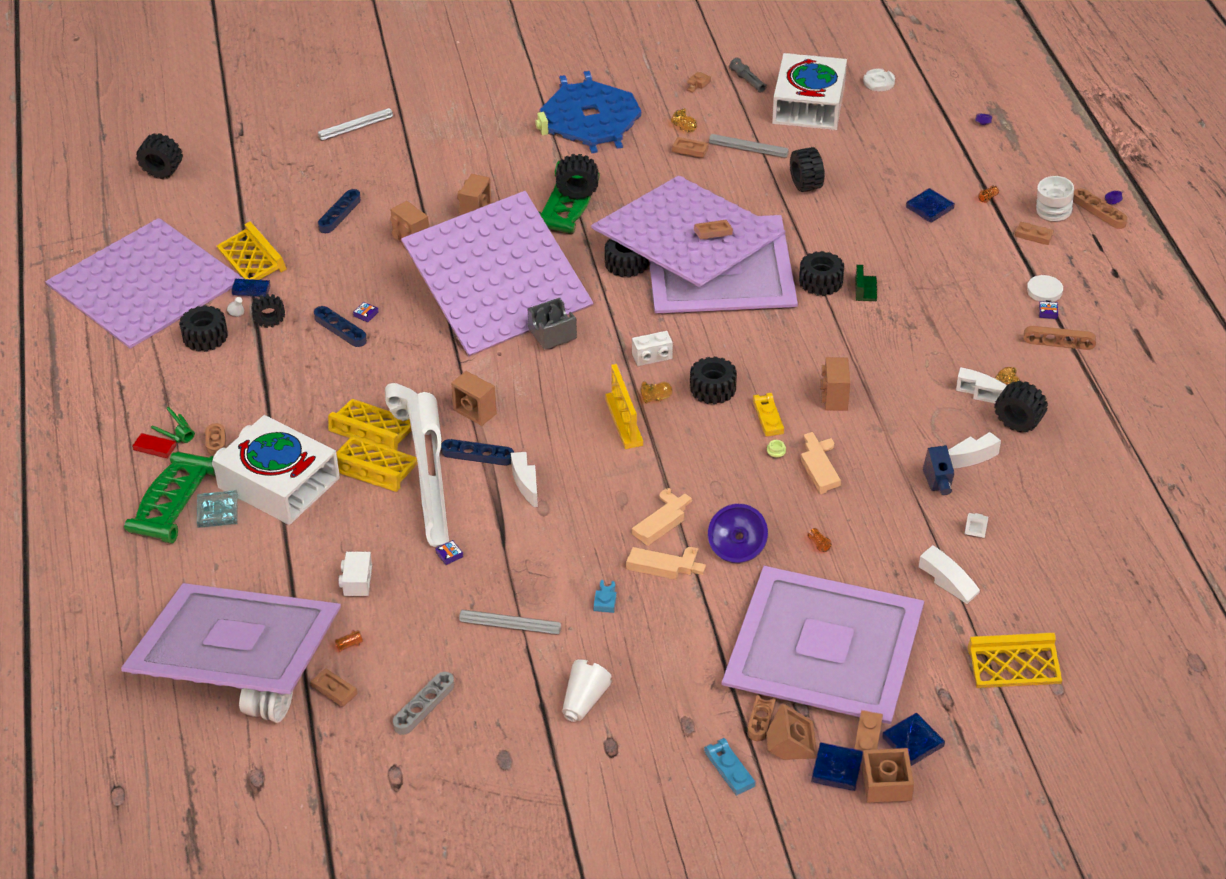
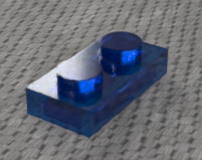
[231,278,271,297]

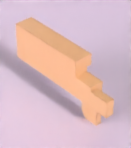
[801,432,841,495]
[632,488,692,546]
[626,547,706,580]

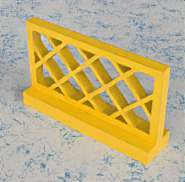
[216,221,287,286]
[605,364,643,449]
[328,399,412,451]
[336,436,418,492]
[968,633,1062,688]

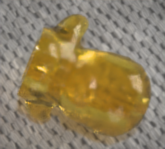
[671,108,697,133]
[995,367,1020,385]
[640,381,673,404]

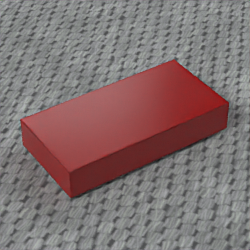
[132,433,176,459]

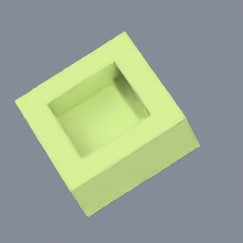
[535,112,548,135]

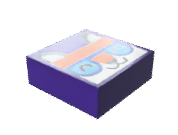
[1039,301,1058,319]
[353,302,379,322]
[435,540,463,565]

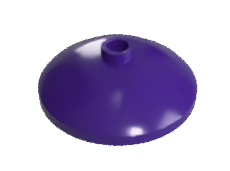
[708,504,768,563]

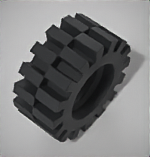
[251,294,285,328]

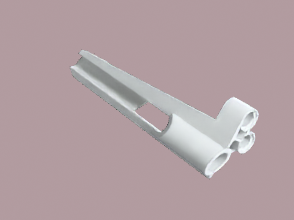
[385,383,449,547]

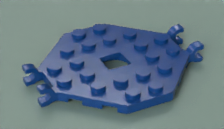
[540,71,641,153]

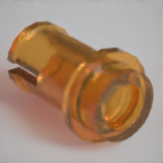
[978,185,999,203]
[807,528,832,552]
[335,630,363,652]

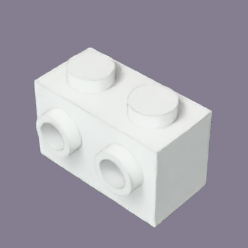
[632,331,673,366]
[339,552,372,596]

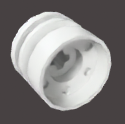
[1036,176,1074,221]
[239,688,293,723]

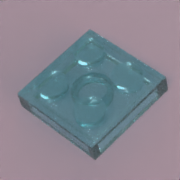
[197,490,238,528]

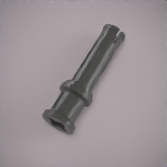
[729,58,766,92]

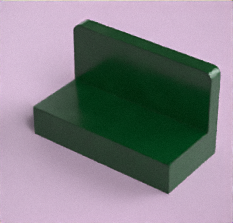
[855,264,877,302]

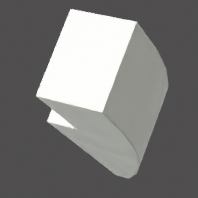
[956,367,1007,403]
[948,432,1001,469]
[511,452,538,507]
[919,545,980,604]

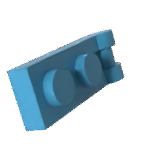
[704,738,756,796]

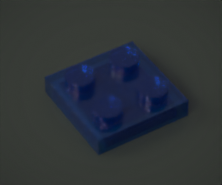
[906,188,955,223]
[882,712,945,766]
[811,742,863,791]

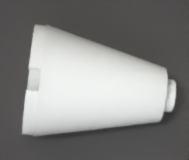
[562,659,612,722]

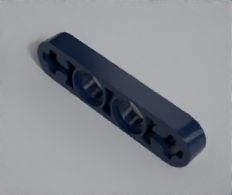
[318,189,361,233]
[314,306,367,347]
[441,439,514,466]

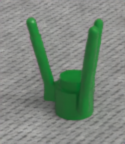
[151,407,195,443]

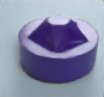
[975,113,992,125]
[1105,191,1123,204]

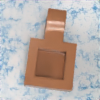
[687,72,711,92]

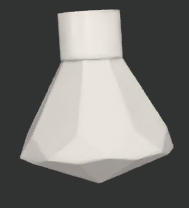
[227,297,244,317]

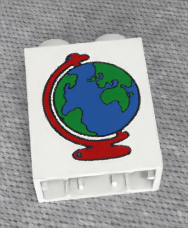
[772,53,847,130]
[212,415,340,525]

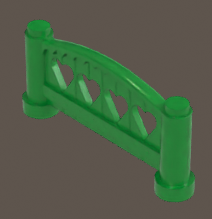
[538,160,600,234]
[124,451,216,544]

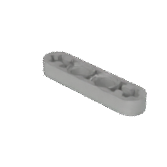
[393,672,454,735]

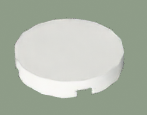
[863,69,895,91]
[1027,275,1063,302]

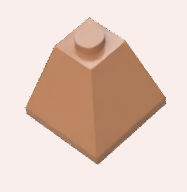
[766,704,818,760]

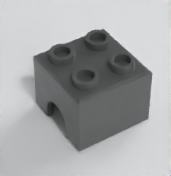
[527,297,577,350]

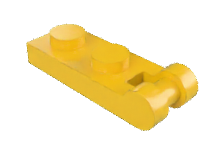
[753,392,784,437]

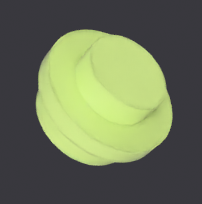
[767,440,786,457]

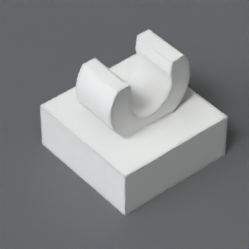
[965,513,989,538]

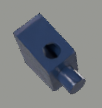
[922,445,954,495]

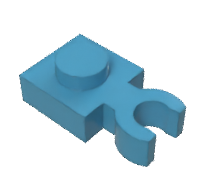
[594,580,617,613]

